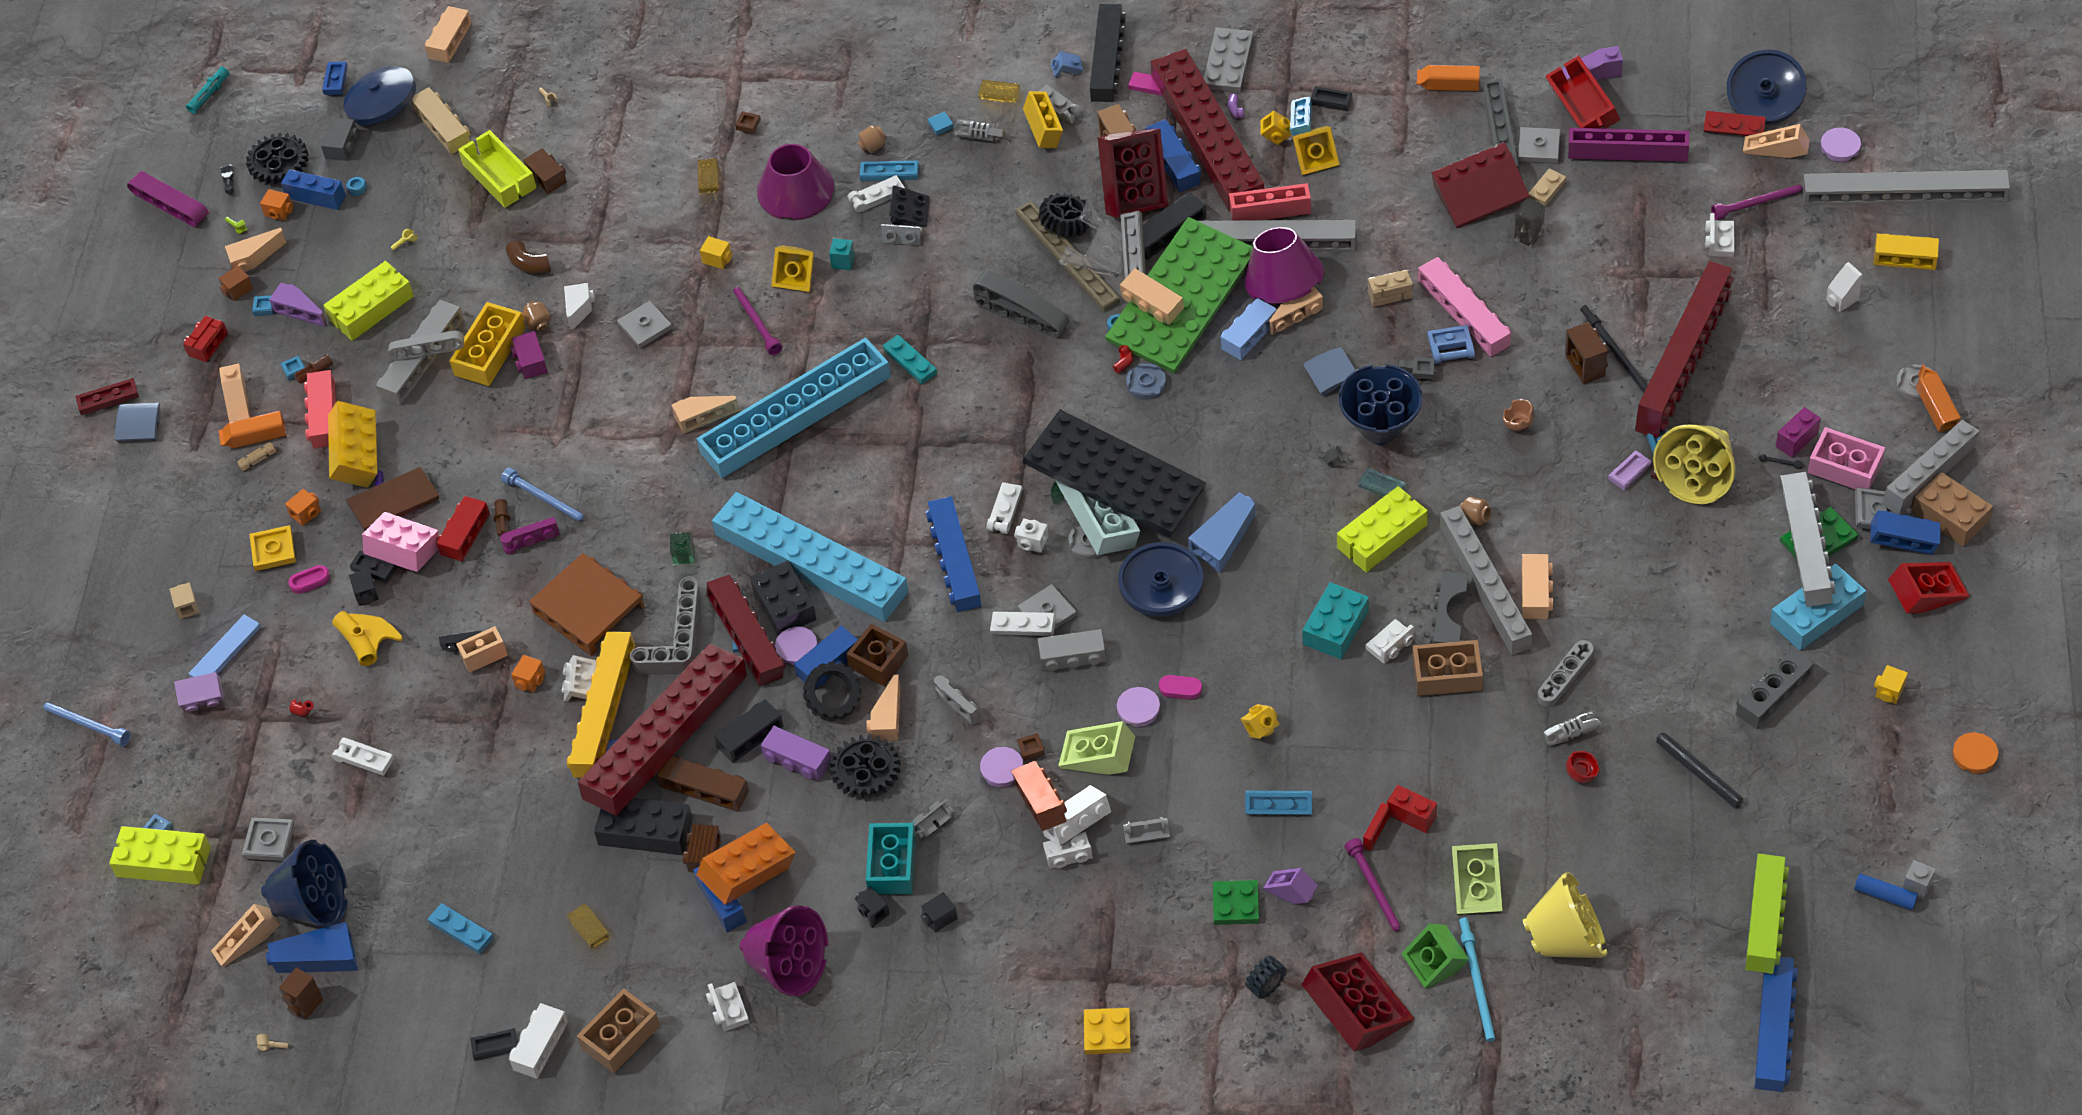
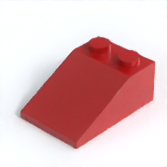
[1888,562,1969,614]

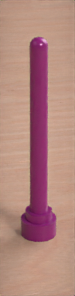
[1711,185,1803,220]
[733,287,783,356]
[1344,838,1401,931]

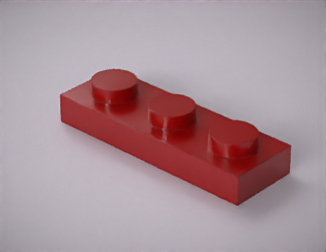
[1703,111,1766,136]

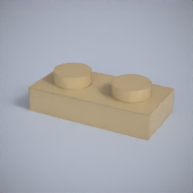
[1529,169,1566,207]

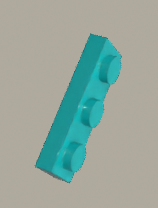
[882,335,937,384]

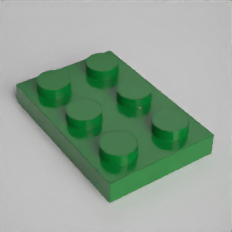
[1780,507,1858,558]

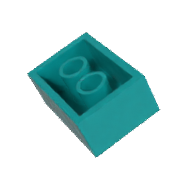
[1302,582,1369,660]
[866,823,916,894]

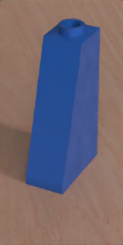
[266,922,358,973]

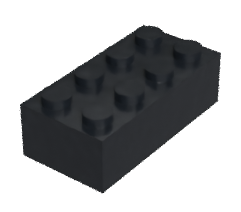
[594,798,693,855]

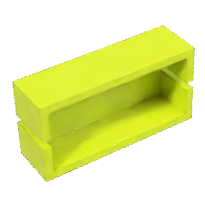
[458,130,537,208]
[323,261,414,341]
[1337,486,1428,573]
[109,826,211,885]

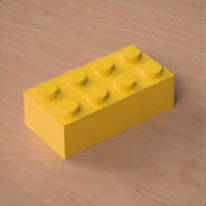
[450,302,526,386]
[328,401,377,488]

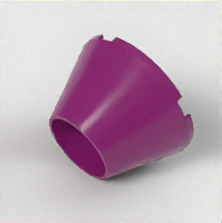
[757,144,835,220]
[1245,227,1324,303]

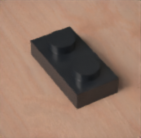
[350,550,397,583]
[439,630,482,652]

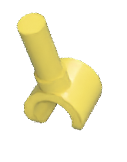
[391,229,418,251]

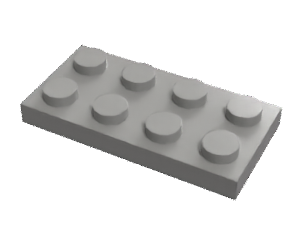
[1204,27,1253,93]

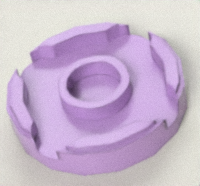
[1820,128,1861,162]
[775,626,818,665]
[1117,687,1160,727]
[980,747,1023,788]

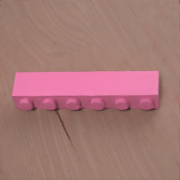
[1418,257,1511,357]

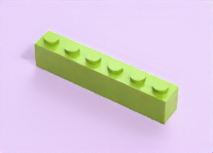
[1745,853,1789,974]

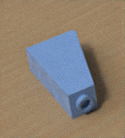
[1188,492,1256,573]

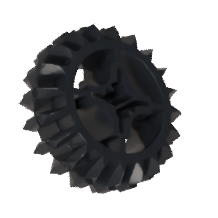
[1038,192,1092,238]

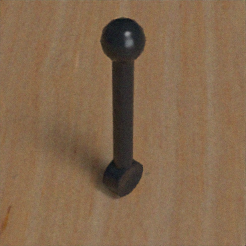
[1759,454,1803,469]

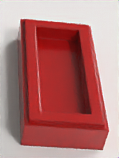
[1363,803,1389,851]

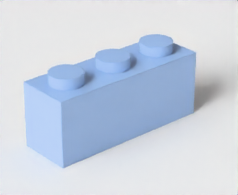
[1220,298,1277,360]

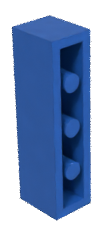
[1145,119,1202,192]

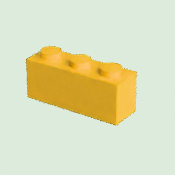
[1023,91,1063,148]
[1874,234,1939,270]

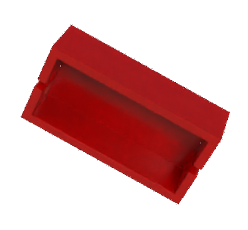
[1545,55,1621,129]

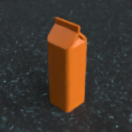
[1417,65,1480,91]
[1916,364,1961,433]
[218,411,287,448]

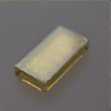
[978,80,1020,102]
[698,158,718,193]
[567,903,610,949]

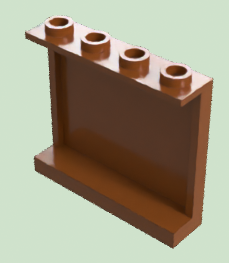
[529,553,644,656]

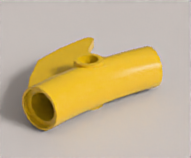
[332,611,403,666]

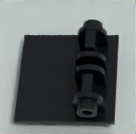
[889,185,930,227]

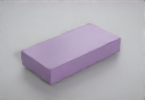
[1608,451,1652,491]

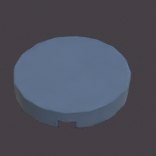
[1126,363,1167,400]

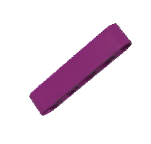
[127,171,209,227]

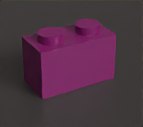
[510,331,548,379]
[1776,407,1821,458]

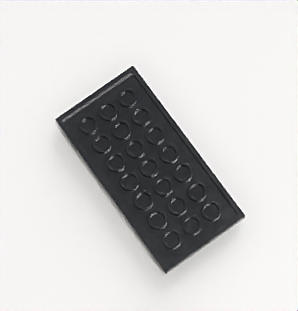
[1022,409,1206,537]

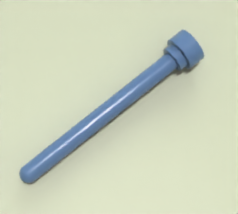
[501,467,584,521]
[43,703,131,747]

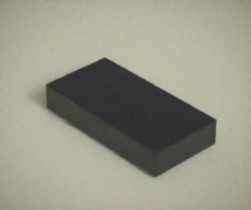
[1311,86,1352,112]
[470,1028,518,1061]

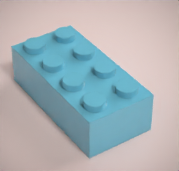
[1770,564,1866,651]

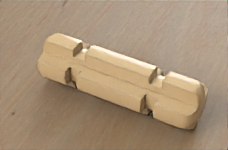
[237,442,276,471]

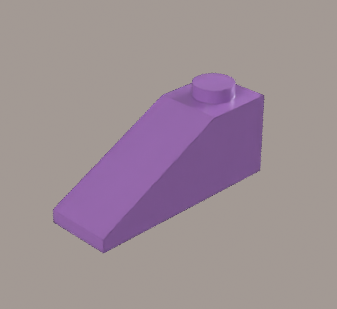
[1562,46,1623,80]
[269,282,327,327]

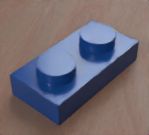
[322,61,348,95]

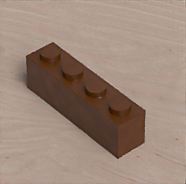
[657,756,749,812]

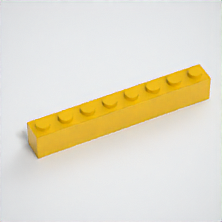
[567,632,636,778]

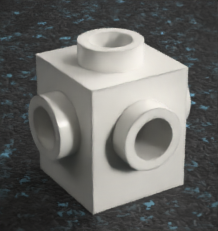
[1014,518,1049,553]

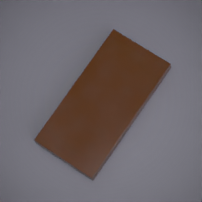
[346,467,439,531]

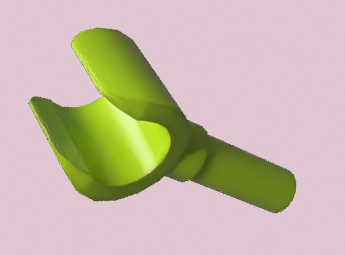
[225,217,248,234]

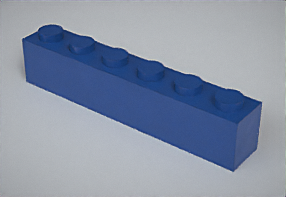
[925,496,982,612]
[1754,957,1798,1092]

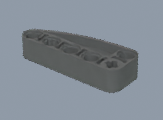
[973,270,1069,338]

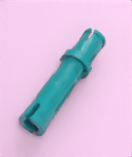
[185,66,230,114]

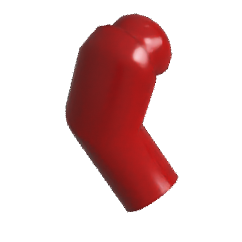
[1113,345,1133,374]
[289,699,314,717]

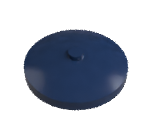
[1726,50,1807,125]
[343,66,416,125]
[1118,542,1203,617]

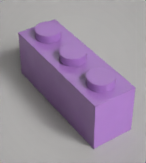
[761,726,832,781]

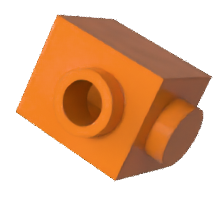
[260,189,293,221]
[285,489,321,526]
[511,655,546,693]

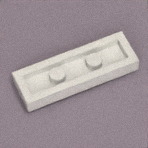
[990,612,1056,636]

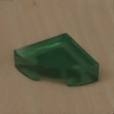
[1051,481,1065,504]

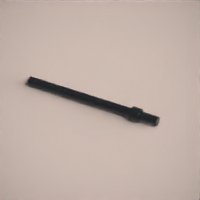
[1580,305,1648,393]

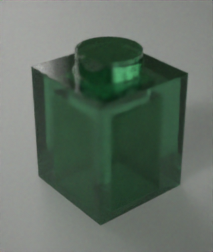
[670,532,695,565]

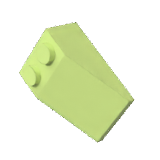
[1059,721,1135,775]
[1452,843,1502,914]

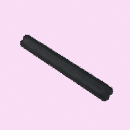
[1656,732,1743,808]

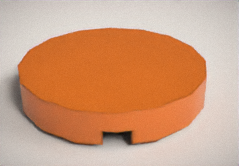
[1952,732,1999,774]

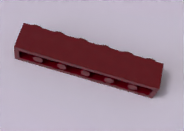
[706,574,785,686]

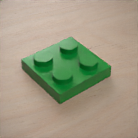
[1213,880,1259,925]

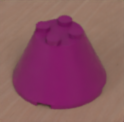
[740,905,828,996]

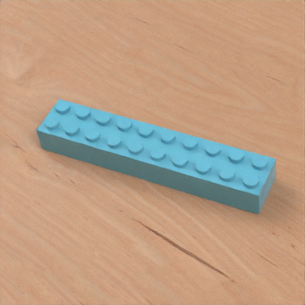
[696,337,891,478]
[712,492,909,622]

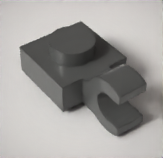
[1399,357,1434,380]

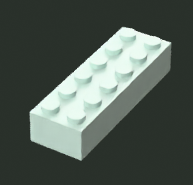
[1054,479,1140,555]

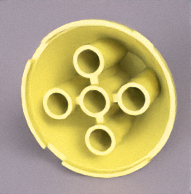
[1653,425,1735,504]
[1523,872,1607,958]

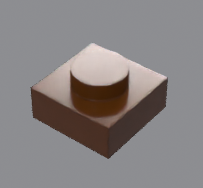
[735,111,761,134]
[1017,733,1045,761]

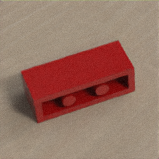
[436,496,490,562]

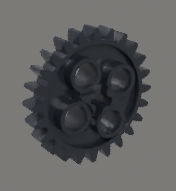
[246,133,309,185]
[830,734,901,799]

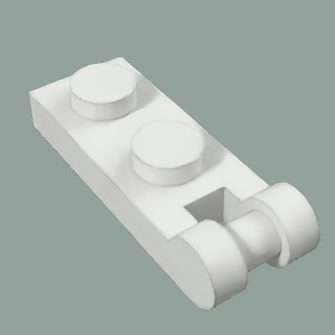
[848,175,905,212]
[986,482,1023,534]
[331,738,394,776]

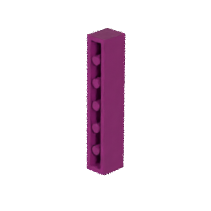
[1568,128,1689,162]

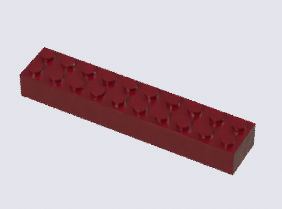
[1151,48,1265,211]
[1635,261,1734,438]
[578,644,747,816]

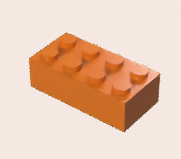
[696,822,796,905]

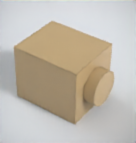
[170,582,200,619]

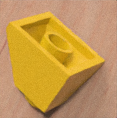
[1292,126,1340,175]
[771,245,814,292]

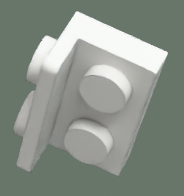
[1705,213,1734,257]
[1366,619,1414,664]
[562,655,596,702]
[1043,832,1093,869]
[706,982,750,1032]

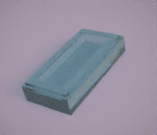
[1358,468,1405,497]

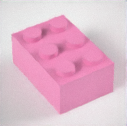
[1808,427,1885,489]
[362,512,439,572]

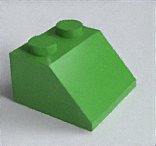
[1401,923,1469,988]

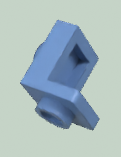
[1051,51,1083,78]

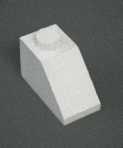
[1826,262,1863,312]
[564,283,595,329]

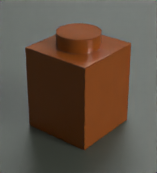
[219,266,253,301]

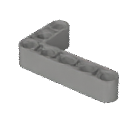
[630,576,701,675]

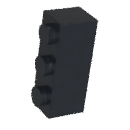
[714,699,784,763]

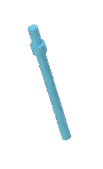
[1459,917,1495,1042]

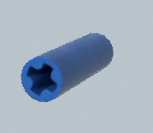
[1854,873,1918,911]

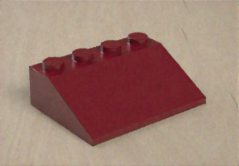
[1097,128,1168,218]
[1431,142,1530,228]
[1301,952,1415,1052]

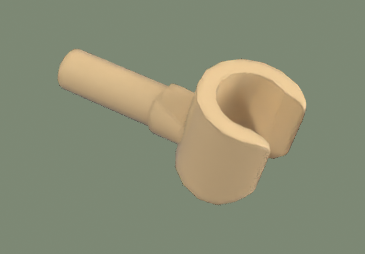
[539,88,557,107]
[257,1034,289,1051]

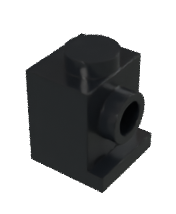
[855,886,889,928]

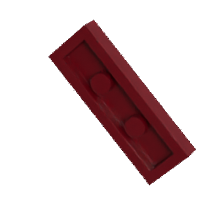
[75,378,139,415]

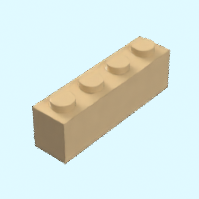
[411,87,471,155]

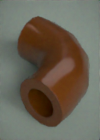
[506,241,551,274]

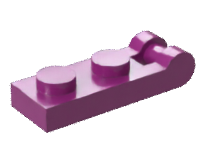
[500,517,560,555]

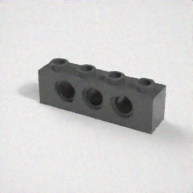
[1736,648,1814,729]

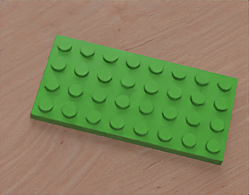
[1105,217,1252,374]

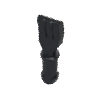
[220,165,234,195]

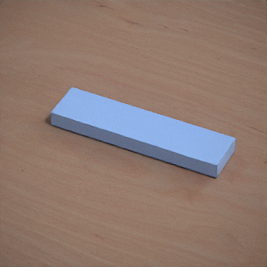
[188,615,261,678]

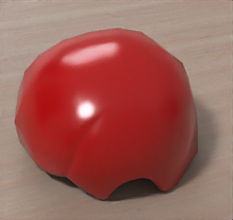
[1566,751,1600,784]

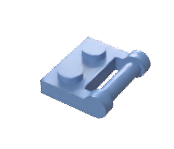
[1427,325,1475,365]

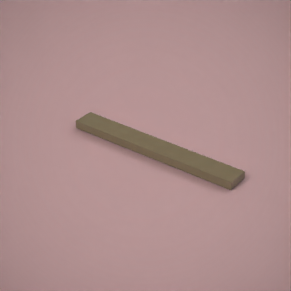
[1015,201,1120,312]

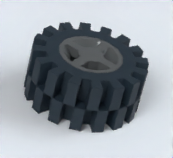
[1245,955,1287,999]

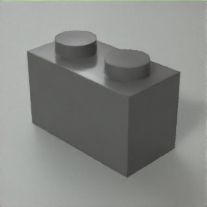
[321,117,359,161]

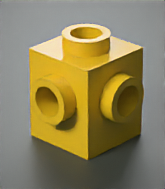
[1260,111,1291,145]
[1240,704,1280,739]

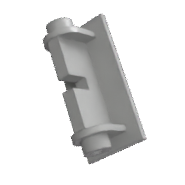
[881,224,923,246]
[912,799,954,839]
[1123,817,1170,844]

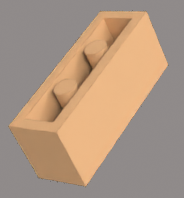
[425,6,472,63]
[1120,268,1184,325]
[1522,554,1553,619]

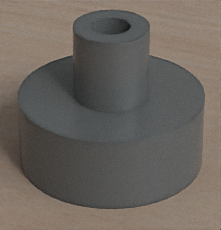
[1321,445,1342,467]

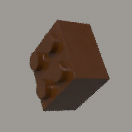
[1565,322,1609,385]
[847,624,909,686]

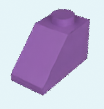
[1263,868,1318,904]

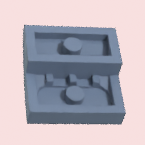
[1303,347,1355,397]
[115,403,160,442]

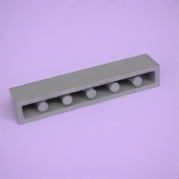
[376,300,464,405]
[1882,420,1979,515]

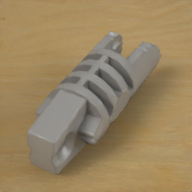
[955,119,1005,141]
[1544,712,1601,746]

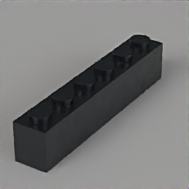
[1090,4,1126,102]

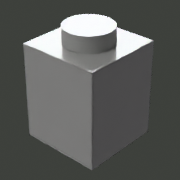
[1903,860,1935,900]

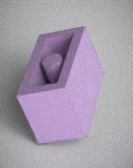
[174,672,225,712]

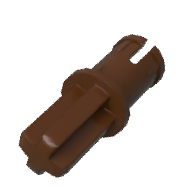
[294,354,333,383]
[493,499,510,536]

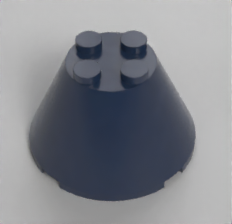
[1339,364,1422,446]
[261,839,348,927]

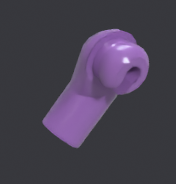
[1228,94,1244,119]

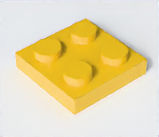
[249,525,296,571]
[1084,1008,1131,1054]

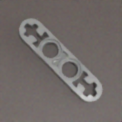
[388,331,464,360]
[1538,640,1593,707]

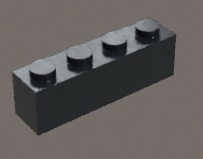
[1142,192,1206,260]

